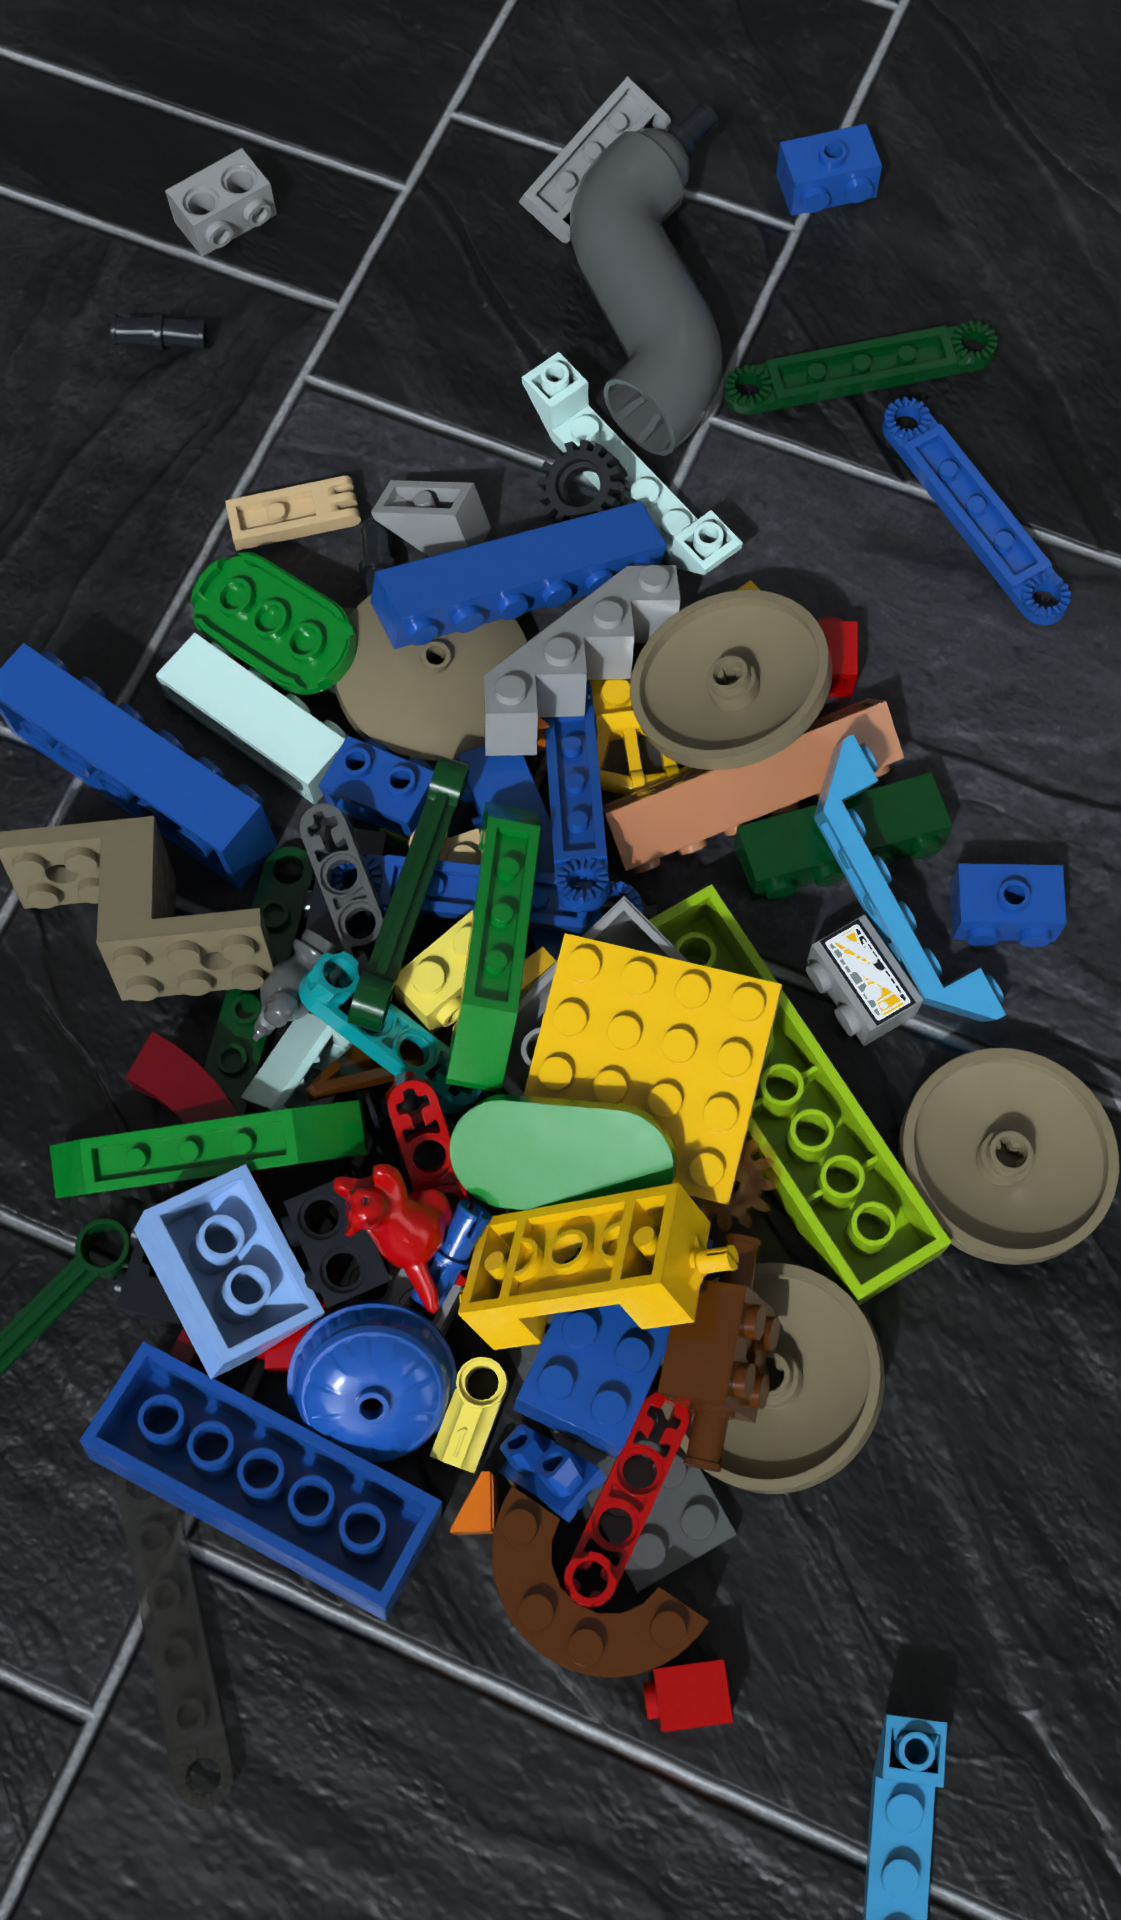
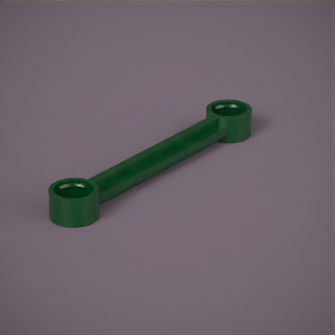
[348,756,471,1033]
[0,1219,134,1378]

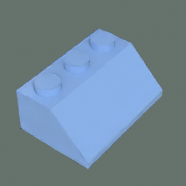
[134,1164,325,1380]

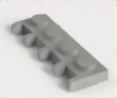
[519,76,671,243]

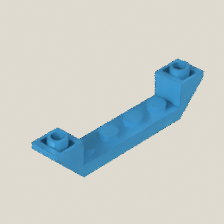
[813,734,1006,1022]
[862,1714,947,1920]

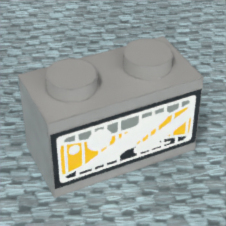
[806,915,924,1047]

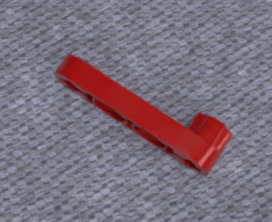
[385,1071,475,1286]
[564,1392,690,1608]

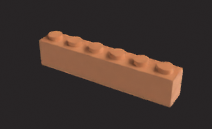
[602,698,904,874]

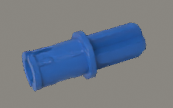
[412,1200,492,1307]

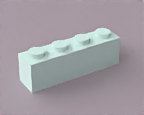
[156,633,347,805]

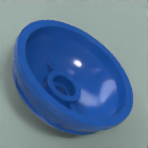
[287,1300,457,1463]

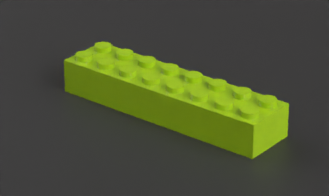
[649,884,952,1306]

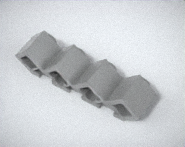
[484,565,681,756]

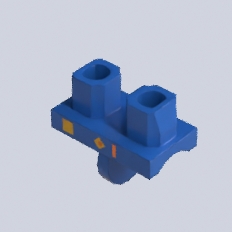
[498,1424,607,1522]

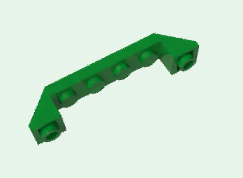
[445,802,541,1093]
[49,1100,369,1199]

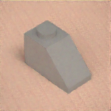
[371,480,491,557]

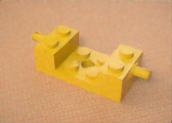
[458,1183,739,1350]

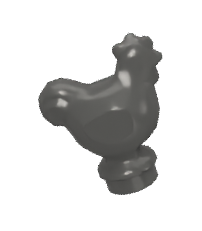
[252,929,342,1041]

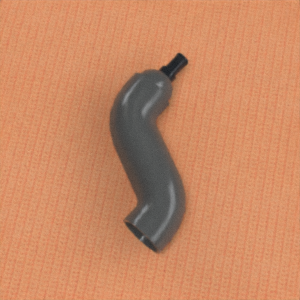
[570,103,722,456]

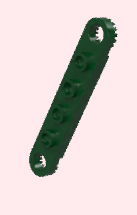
[724,321,998,415]
[204,846,316,1116]

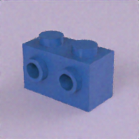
[318,735,434,840]

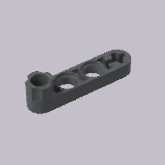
[299,803,407,1002]

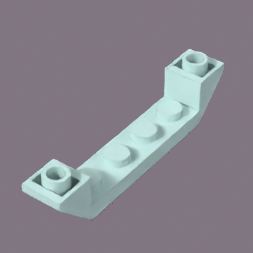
[522,352,743,575]

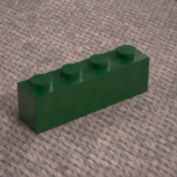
[734,772,953,901]

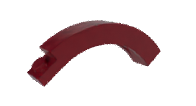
[125,1031,268,1369]

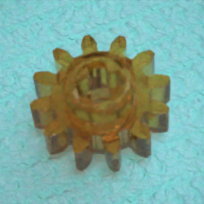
[689,1139,778,1232]

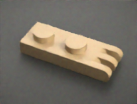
[225,476,361,551]

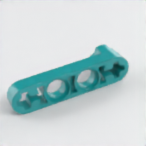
[299,951,481,1114]

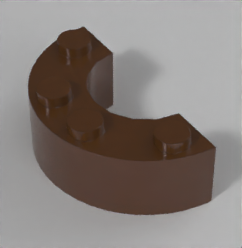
[492,1486,709,1677]

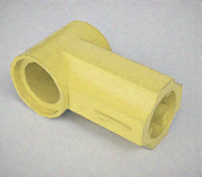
[430,1357,509,1474]

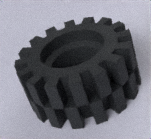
[537,440,631,523]

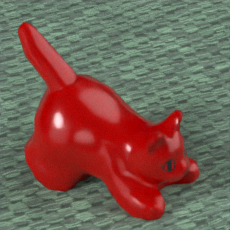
[333,1164,452,1314]

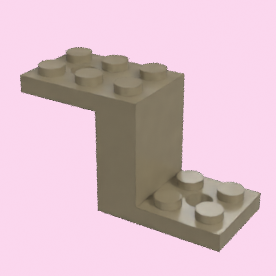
[0,816,277,1001]

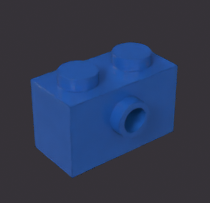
[776,124,882,216]
[950,863,1067,947]

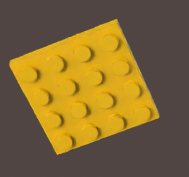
[523,933,782,1205]

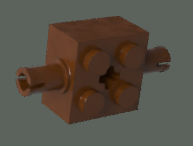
[658,1234,780,1472]

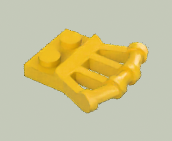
[589,671,693,796]

